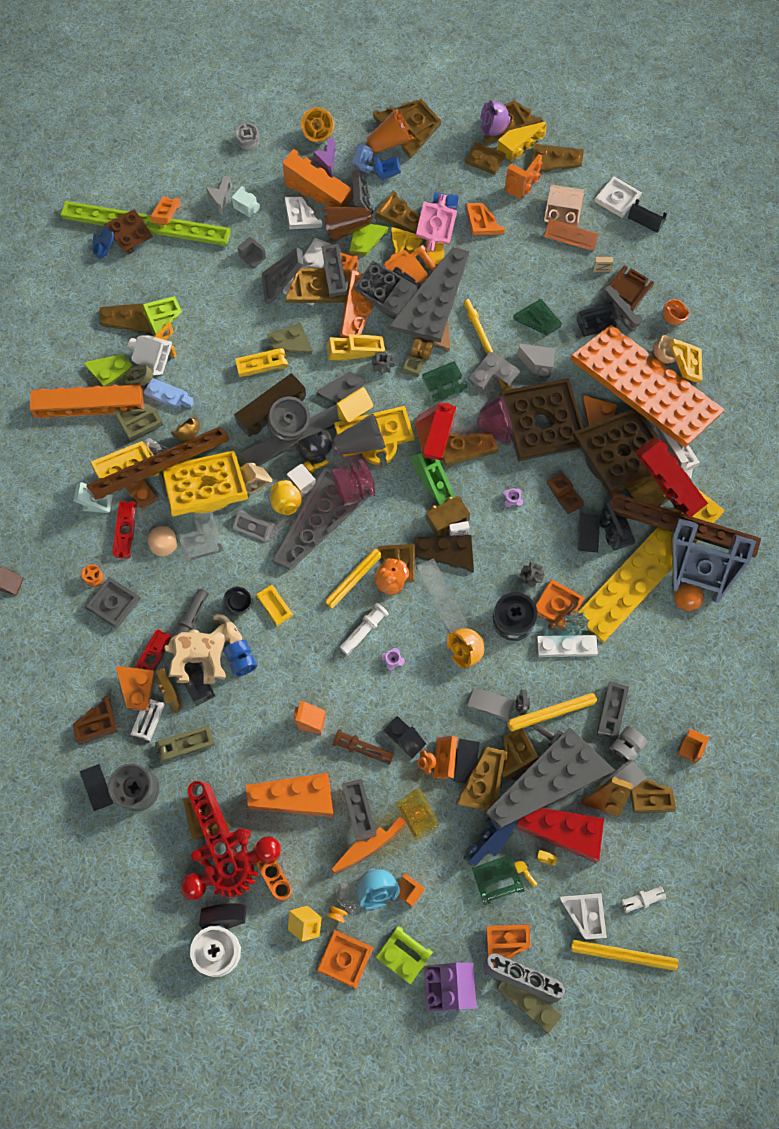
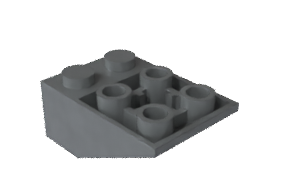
[353,260,418,319]

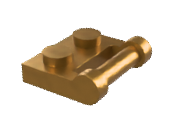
[155,668,182,713]

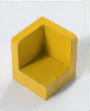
[288,906,322,942]

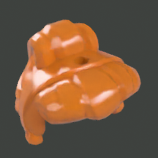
[374,558,409,595]

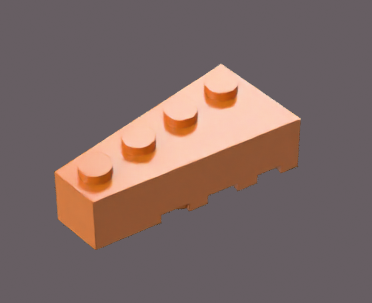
[282,149,352,207]
[246,773,334,818]

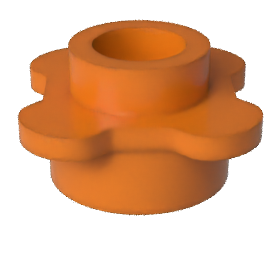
[417,750,436,775]

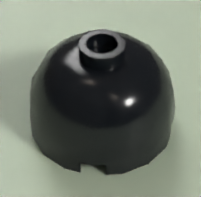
[295,430,332,463]

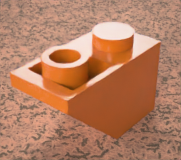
[293,701,326,735]

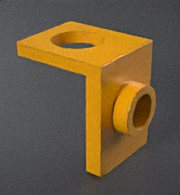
[155,322,177,358]

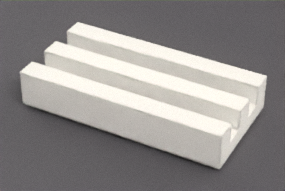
[130,699,165,742]

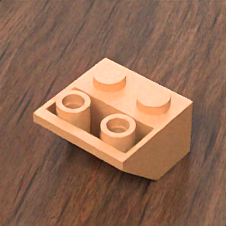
[544,185,584,227]

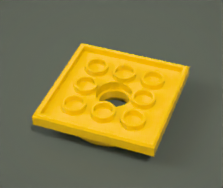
[162,450,248,517]

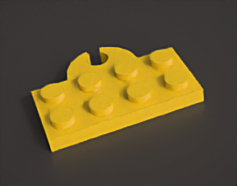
[334,406,415,466]

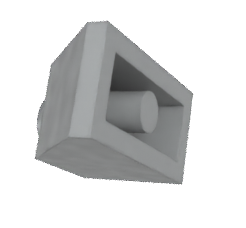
[518,344,556,376]

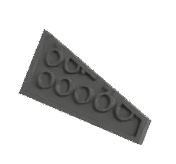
[273,467,375,571]

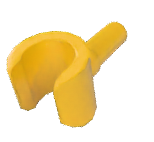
[303,460,329,475]
[512,861,537,887]

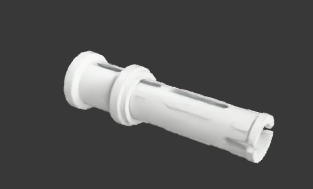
[339,603,389,656]

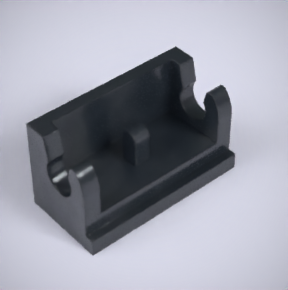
[628,199,667,233]
[577,302,618,337]
[184,662,216,706]

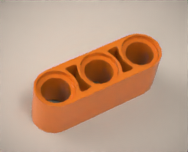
[252,845,292,902]

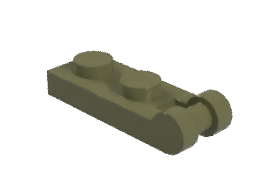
[155,725,215,763]

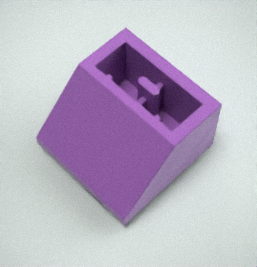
[424,963,477,1011]

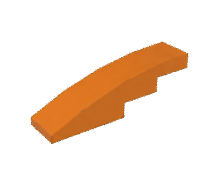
[332,817,406,875]

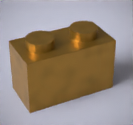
[426,496,470,536]

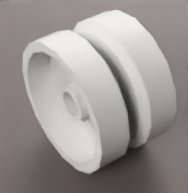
[190,926,241,977]

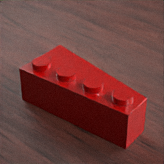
[635,438,709,518]
[516,808,604,864]

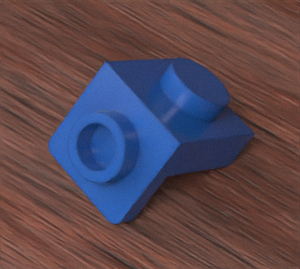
[373,156,401,180]

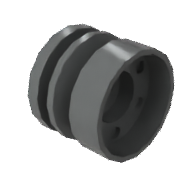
[108,763,159,811]

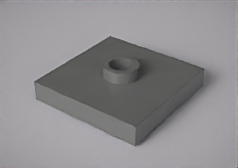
[85,577,141,629]

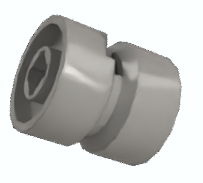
[609,726,647,764]

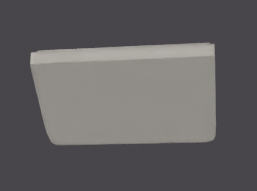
[232,510,275,542]
[599,759,646,789]

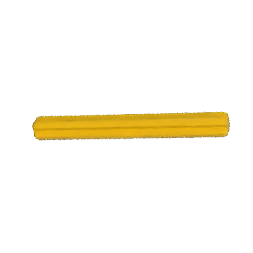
[507,693,597,731]
[571,940,678,971]

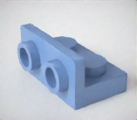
[352,143,375,173]

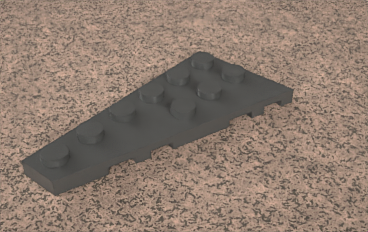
[390,247,469,343]
[485,727,616,829]

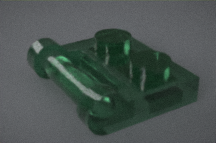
[472,854,525,905]

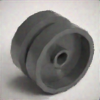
[267,396,310,442]

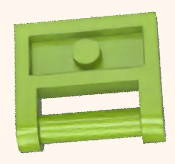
[376,926,433,985]

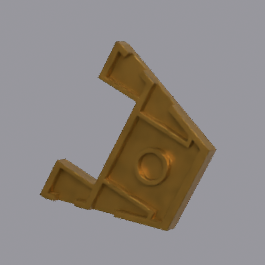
[373,99,441,158]

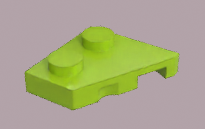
[349,224,389,256]
[141,296,182,337]
[84,354,133,387]

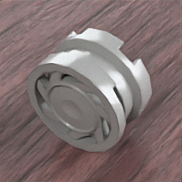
[235,123,259,150]

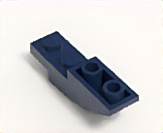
[463,817,516,866]

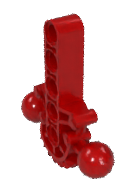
[180,781,281,901]

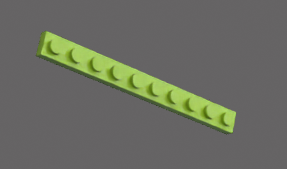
[60,201,231,246]

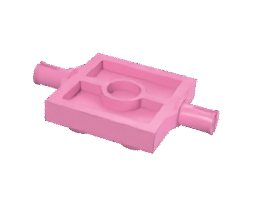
[415,194,457,252]

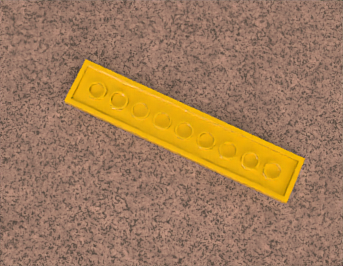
[574,490,725,643]

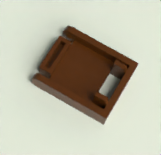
[607,265,654,312]

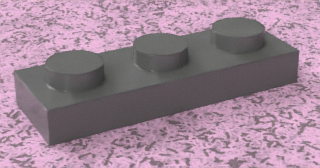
[321,244,347,297]
[342,779,377,841]

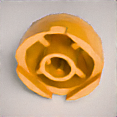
[301,107,335,142]
[447,628,484,669]

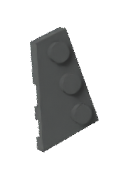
[352,170,378,225]
[262,248,304,305]

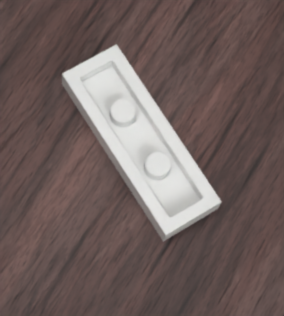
[537,635,598,657]

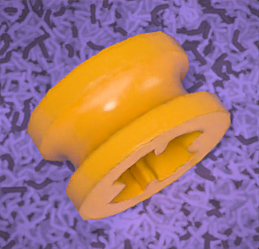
[326,906,348,924]

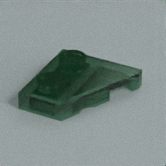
[513,298,562,336]

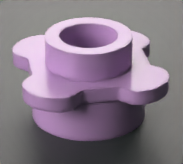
[503,488,523,507]
[382,648,405,671]

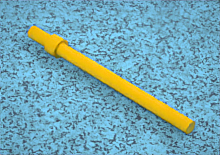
[463,299,507,390]

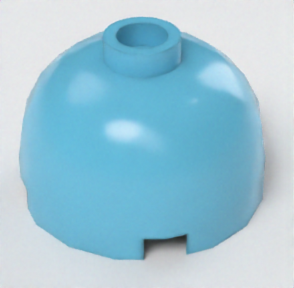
[356,868,400,910]

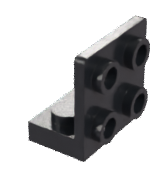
[600,502,636,550]

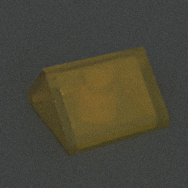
[396,787,440,840]

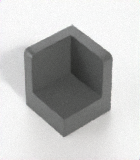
[238,236,266,268]

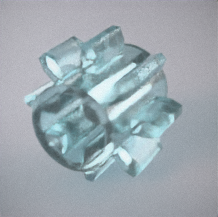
[563,611,589,635]

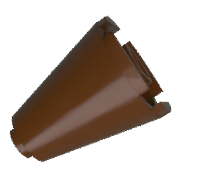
[324,207,373,242]

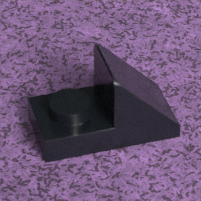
[383,716,426,759]

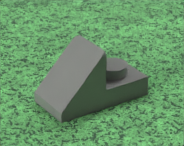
[206,176,232,214]

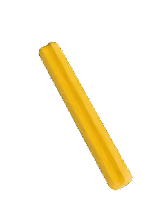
[325,549,381,608]

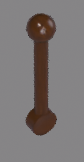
[548,600,578,630]

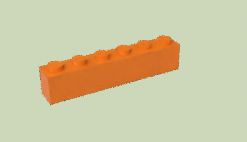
[30,384,144,418]

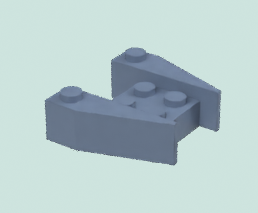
[671,518,756,603]

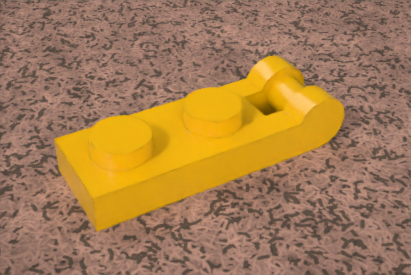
[235,348,288,377]

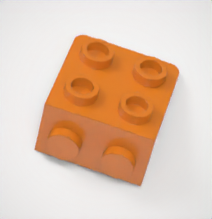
[504,154,543,199]

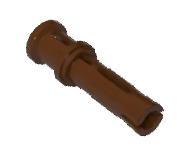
[332,729,394,765]

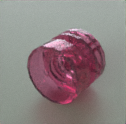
[331,459,375,507]

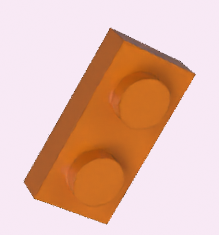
[433,736,458,779]

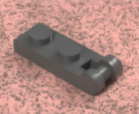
[600,285,642,331]
[597,682,629,741]

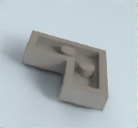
[469,351,520,390]

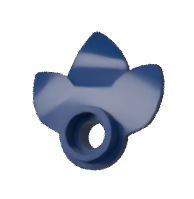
[93,224,114,259]

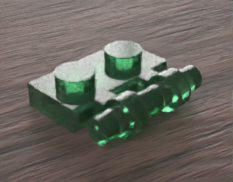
[422,361,468,402]

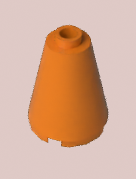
[365,109,413,153]

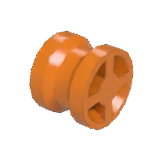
[81,564,104,587]

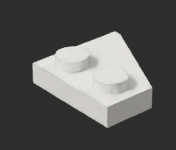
[284,197,322,229]
[560,893,607,940]

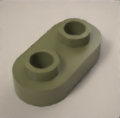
[124,365,153,385]

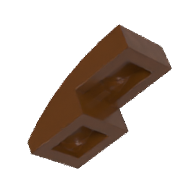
[547,472,584,514]

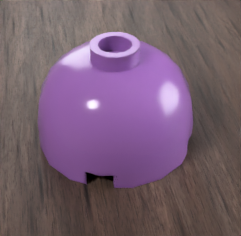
[480,100,510,136]

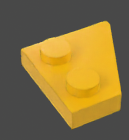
[391,227,423,258]
[669,339,702,383]

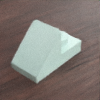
[73,482,113,513]

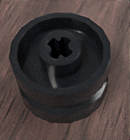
[493,592,537,641]

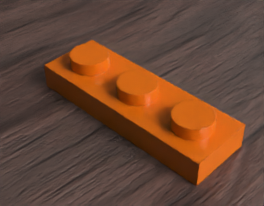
[544,219,599,251]

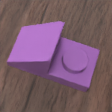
[313,138,336,176]

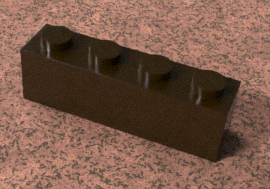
[234,373,306,438]

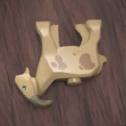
[164,614,242,684]

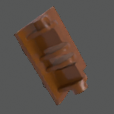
[105,209,153,254]

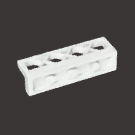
[646,419,700,471]

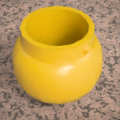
[270,480,302,515]

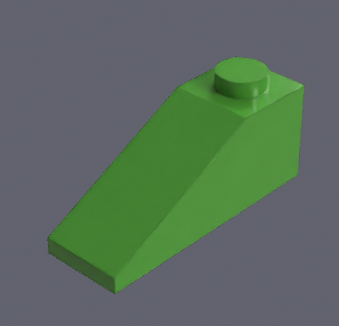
[410,451,455,506]

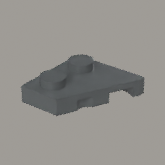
[316,372,365,405]

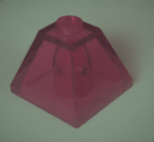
[477,396,513,446]

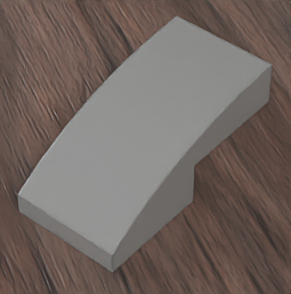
[468,688,514,720]

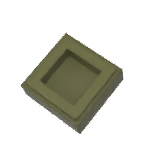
[402,355,424,377]

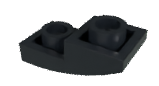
[578,513,600,553]
[453,738,479,783]
[79,764,114,811]
[199,903,247,930]

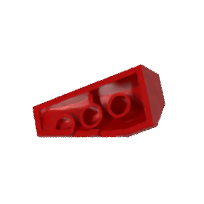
[415,403,457,461]

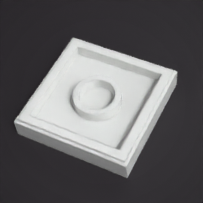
[594,176,642,218]

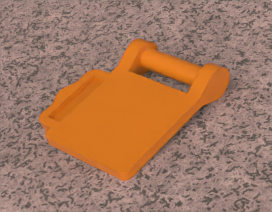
[384,245,436,285]

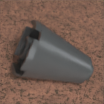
[332,414,386,455]

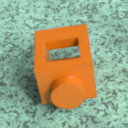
[340,252,358,279]

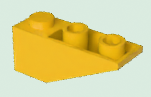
[497,122,547,162]

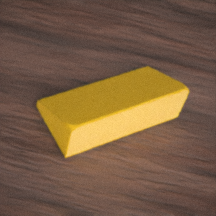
[336,387,373,423]

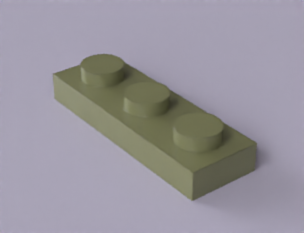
[497,971,562,1034]

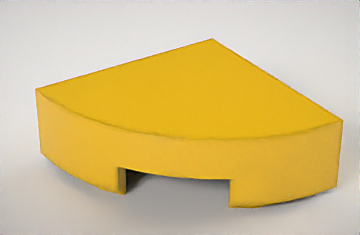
[536,850,557,866]

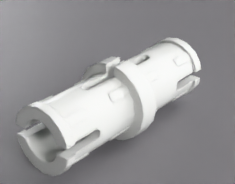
[621,886,666,913]

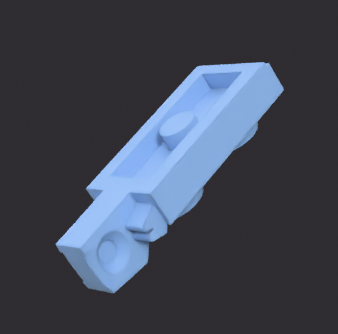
[143,378,194,409]

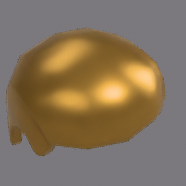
[171,417,200,442]

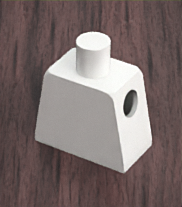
[128,335,172,375]

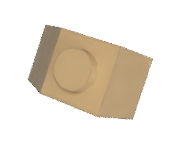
[240,463,272,494]

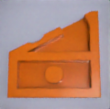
[465,203,505,236]
[486,924,531,968]

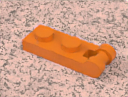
[151,196,181,225]

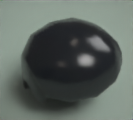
[223,586,253,616]

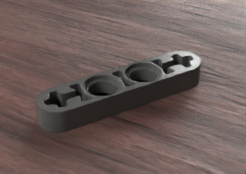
[484,954,565,1003]

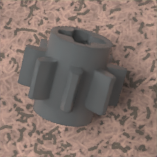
[372,351,394,375]
[520,562,545,587]

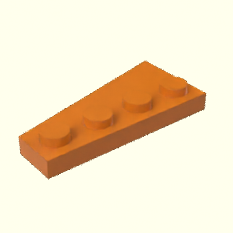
[339,270,372,338]

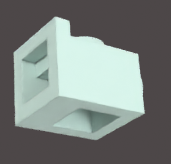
[232,186,260,217]

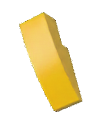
[326,334,385,361]

